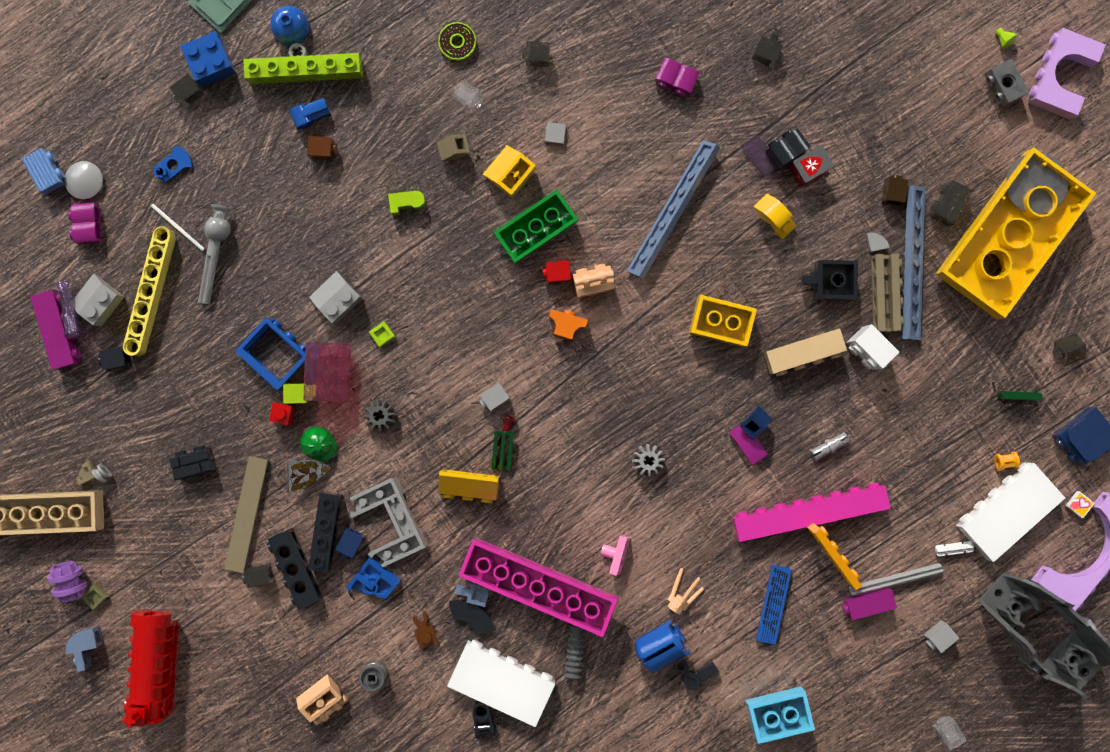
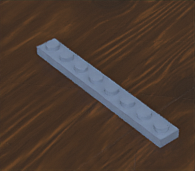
[627,140,720,279]
[902,185,925,340]

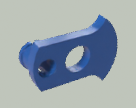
[153,146,193,183]

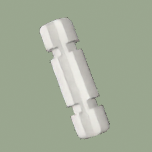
[935,541,974,557]

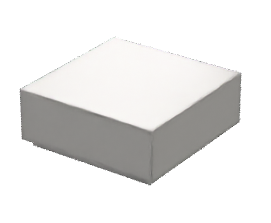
[545,122,566,145]

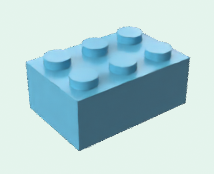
[745,686,815,744]

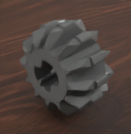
[363,399,397,432]

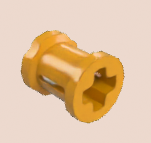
[994,452,1020,471]

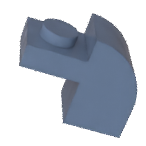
[66,625,103,672]

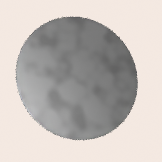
[1006,153,1068,214]

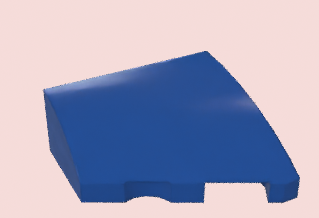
[346,557,401,599]

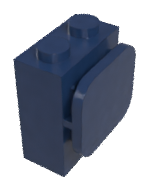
[1052,407,1110,466]

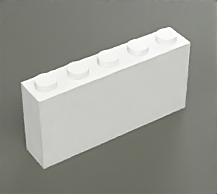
[956,462,1065,562]
[447,640,555,727]

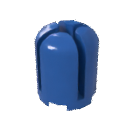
[635,619,691,673]

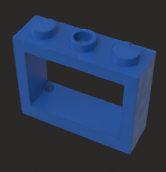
[235,317,312,391]

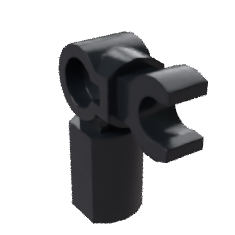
[674,658,719,690]

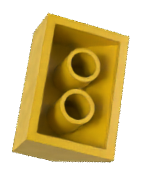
[439,469,500,503]

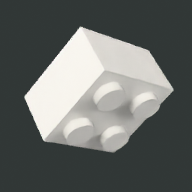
[846,324,899,370]

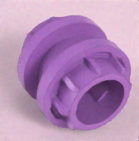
[47,561,87,602]

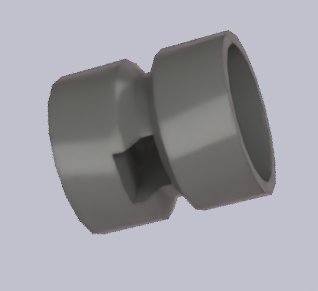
[359,660,388,692]

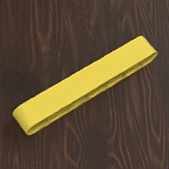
[123,227,176,356]

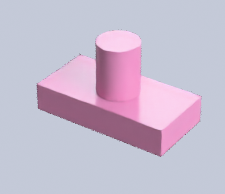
[601,535,631,576]

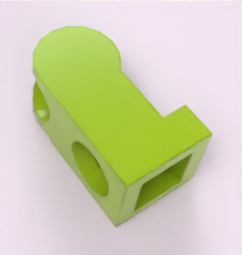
[388,191,426,216]

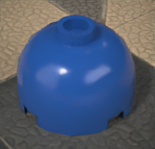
[270,6,310,46]

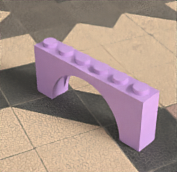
[1031,492,1110,611]

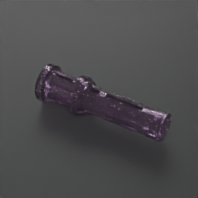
[56,280,82,339]

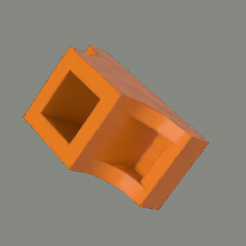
[549,309,588,340]

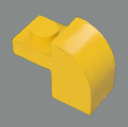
[753,194,796,239]

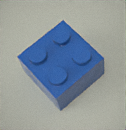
[180,31,236,87]

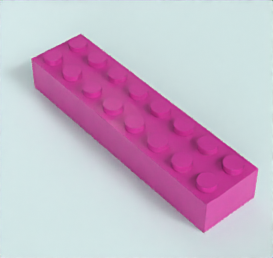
[459,538,619,637]

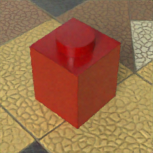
[543,260,571,284]
[269,402,297,425]

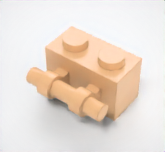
[573,264,616,298]
[296,674,348,725]

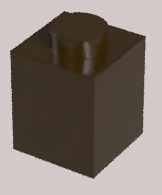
[881,175,909,206]

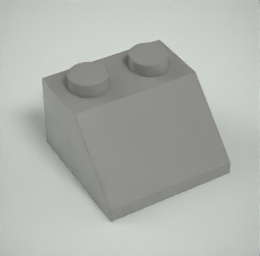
[309,271,363,325]
[70,274,125,327]

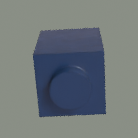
[740,406,772,439]
[335,527,366,559]

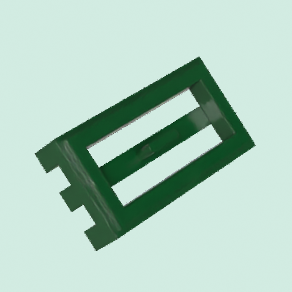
[997,391,1043,400]
[491,430,514,471]

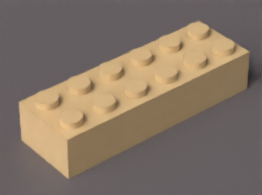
[0,490,104,535]

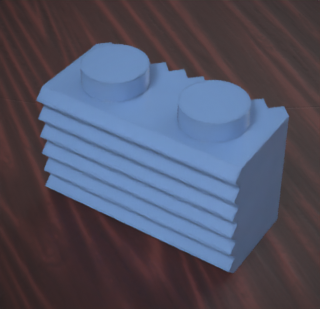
[22,148,65,195]

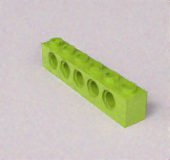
[243,53,363,84]

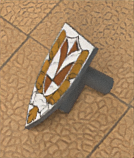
[288,458,331,493]

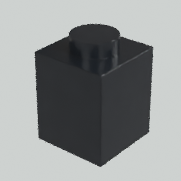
[98,347,131,370]

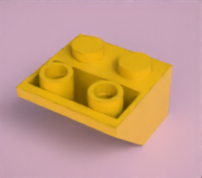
[483,145,536,199]

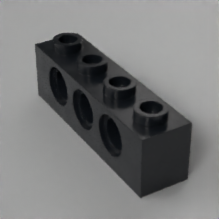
[308,491,343,573]
[267,528,323,610]

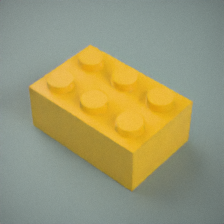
[689,295,757,348]

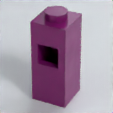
[842,588,897,620]

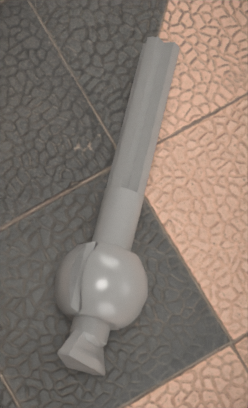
[198,204,231,304]

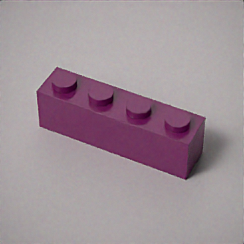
[30,289,81,370]

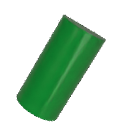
[494,189,579,264]

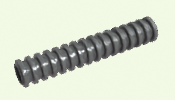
[564,582,590,680]

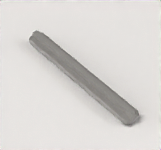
[849,563,943,597]

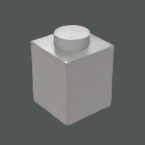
[479,382,510,411]
[924,620,959,653]

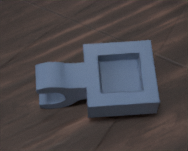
[455,583,490,607]

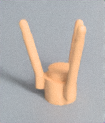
[667,568,704,615]

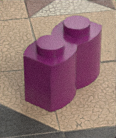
[655,57,700,97]
[68,203,102,245]

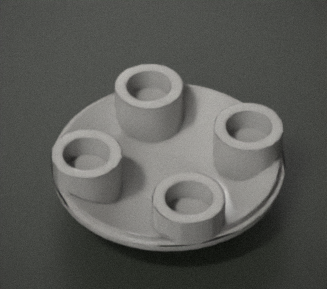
[64,161,103,199]

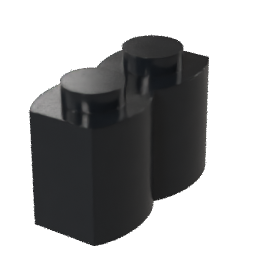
[765,128,811,170]

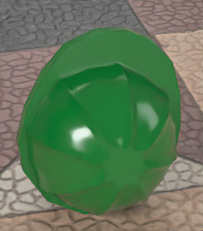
[300,426,337,462]

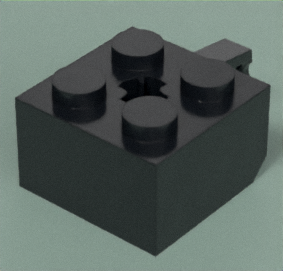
[801,260,858,301]

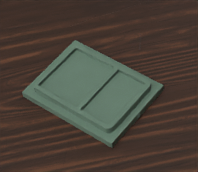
[188,0,253,34]

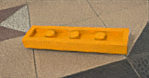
[807,523,862,590]

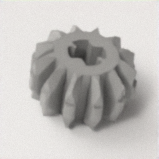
[632,444,665,477]

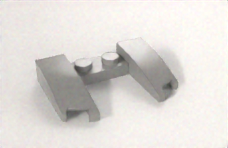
[350,476,429,567]

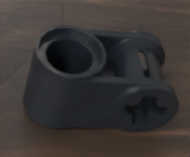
[472,700,496,739]

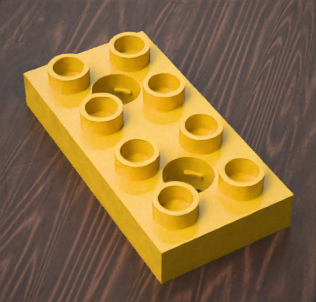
[935,147,1096,320]

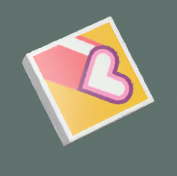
[1065,491,1095,518]

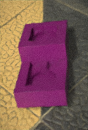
[729,425,768,466]

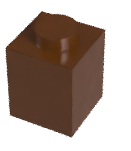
[307,136,337,160]

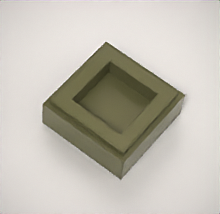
[80,583,109,611]

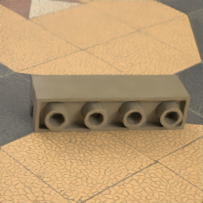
[871,254,904,332]

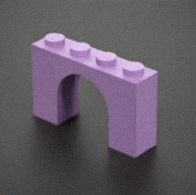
[1028,28,1106,120]

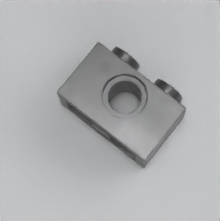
[985,59,1029,107]

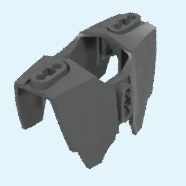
[979,573,1110,700]

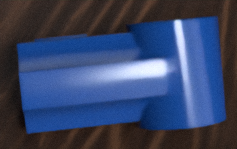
[289,98,331,130]

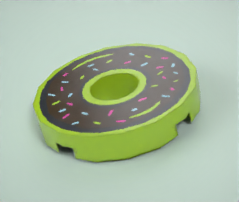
[438,22,476,61]

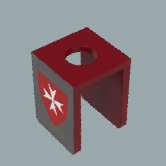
[788,145,834,188]

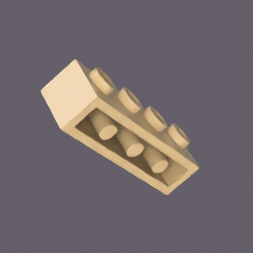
[763,329,847,377]

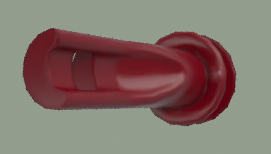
[497,415,516,447]

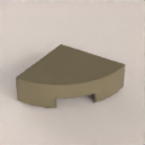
[77,460,96,486]

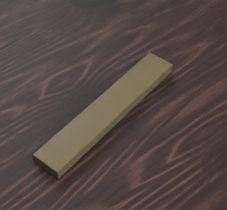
[225,456,269,573]

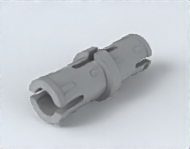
[810,432,850,461]

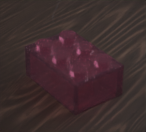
[303,342,351,402]

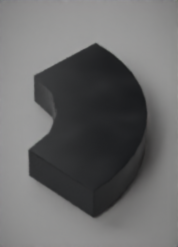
[449,599,495,635]

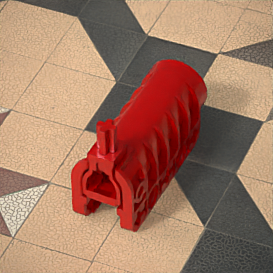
[122,610,179,728]

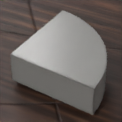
[866,233,890,252]

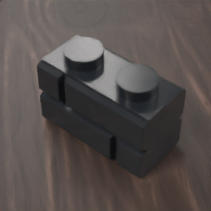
[169,445,217,481]

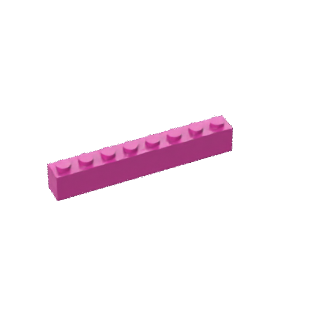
[732,482,891,542]

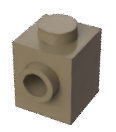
[437,134,470,161]

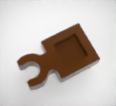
[413,612,439,649]

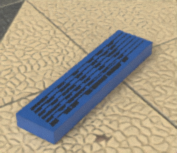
[756,564,792,645]

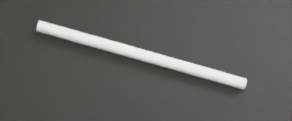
[151,204,205,251]

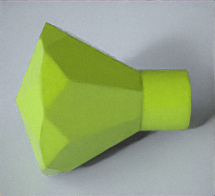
[995,28,1018,49]

